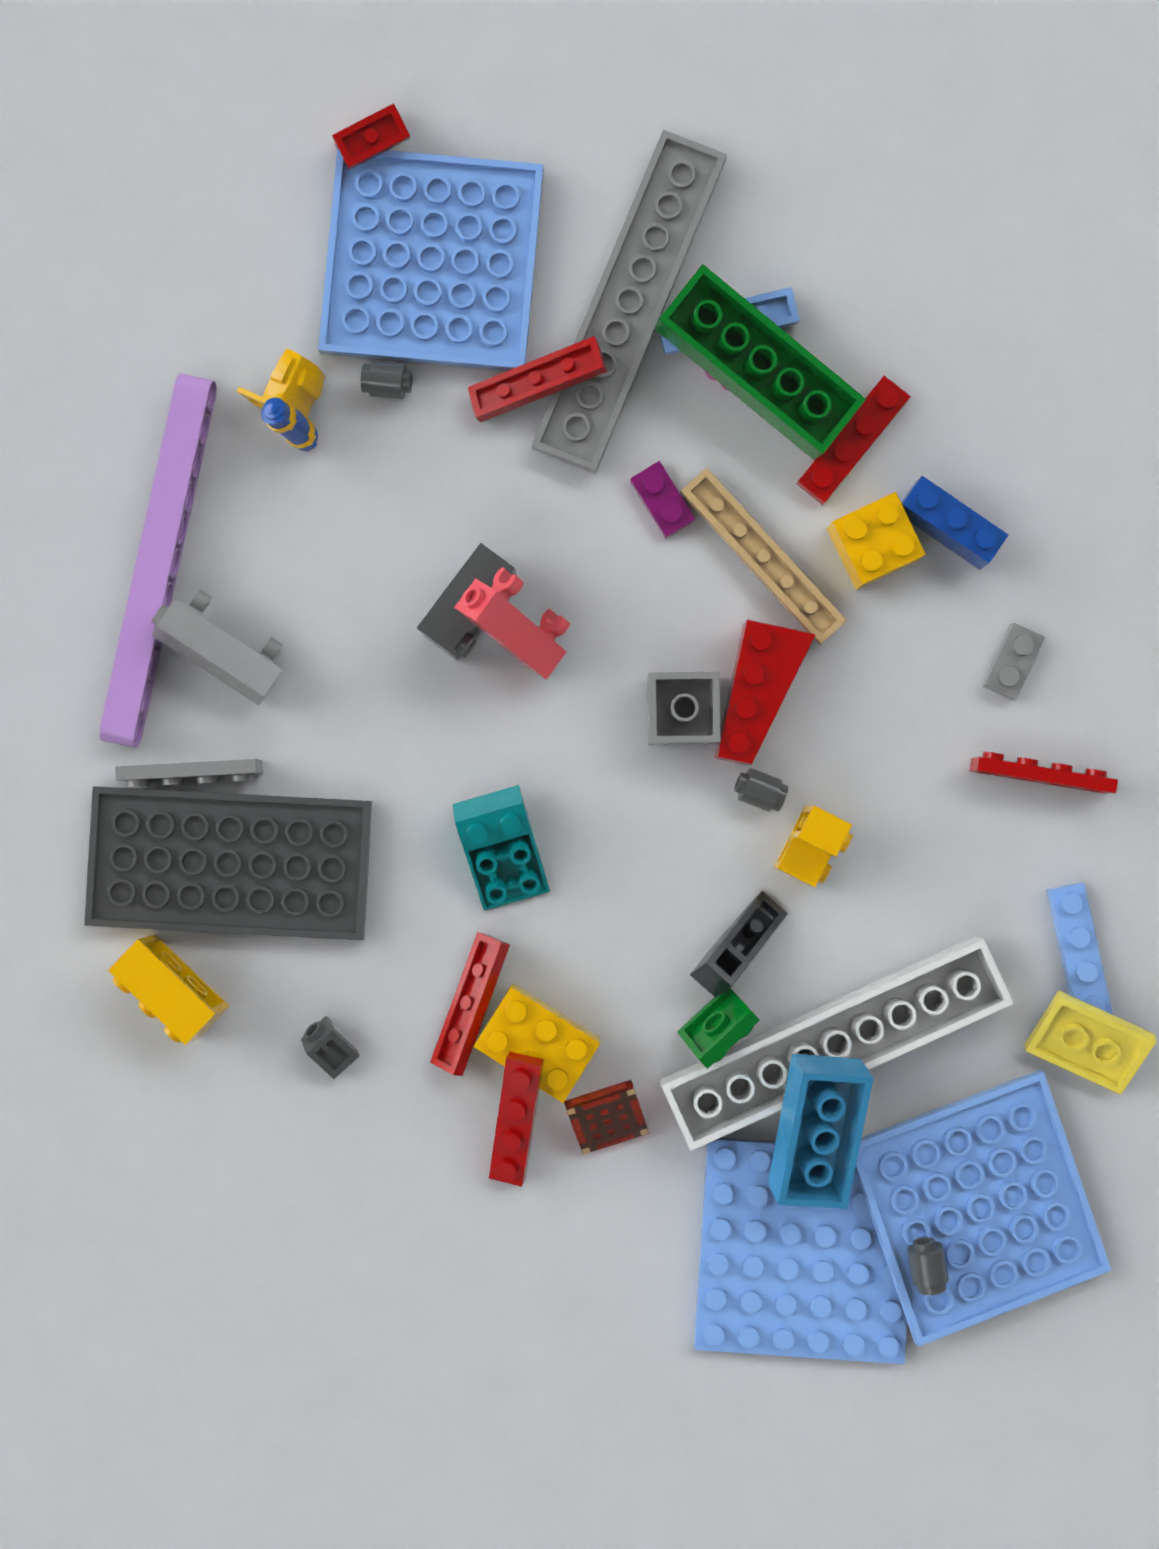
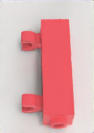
[454,567,570,680]

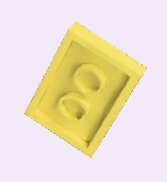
[1025,990,1157,1095]

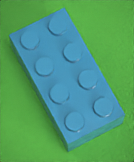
[768,1054,874,1209]

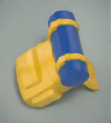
[236,348,325,451]

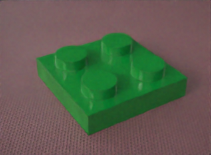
[677,988,760,1069]

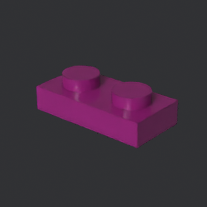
[630,461,695,539]

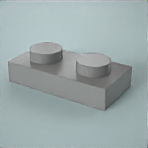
[982,623,1045,700]

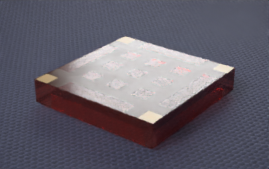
[564,1080,649,1155]

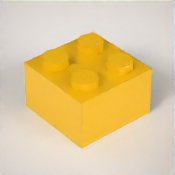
[826,492,926,590]

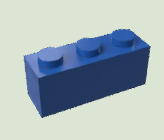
[901,475,1009,570]

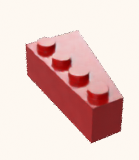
[715,620,816,766]

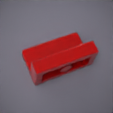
[332,103,410,170]

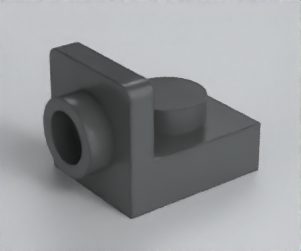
[301,1016,360,1079]

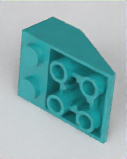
[452,785,550,911]

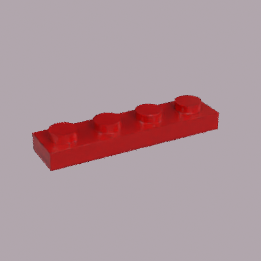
[467,336,607,423]
[796,375,911,505]
[969,752,1118,794]
[430,932,510,1076]
[489,1051,544,1187]

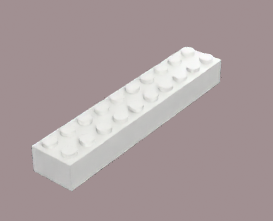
[659,936,1014,1151]

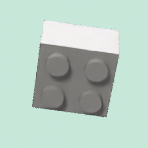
[647,672,721,745]

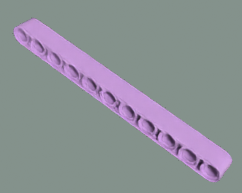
[100,373,217,748]

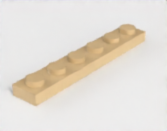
[680,467,847,645]

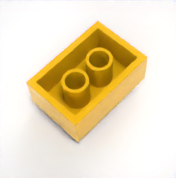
[108,934,230,1045]
[473,983,601,1103]

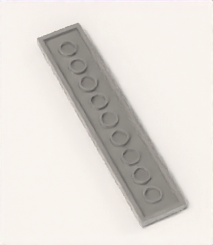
[531,130,727,474]

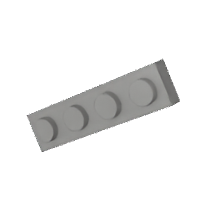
[115,759,263,788]

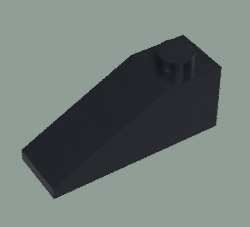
[690,891,788,998]

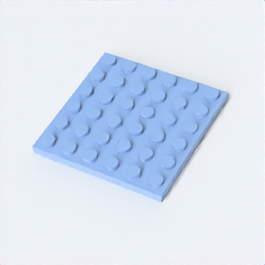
[318,148,544,371]
[855,1070,1112,1347]
[694,1138,907,1364]

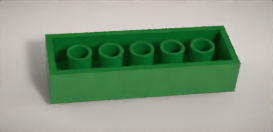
[654,264,866,460]

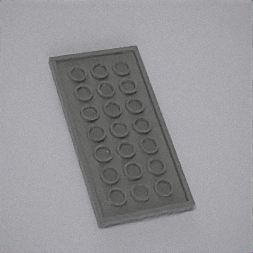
[84,786,372,940]

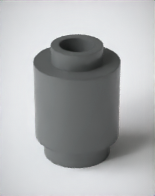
[361,361,413,399]
[734,768,788,812]
[907,1237,949,1295]

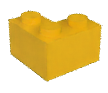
[774,805,853,887]

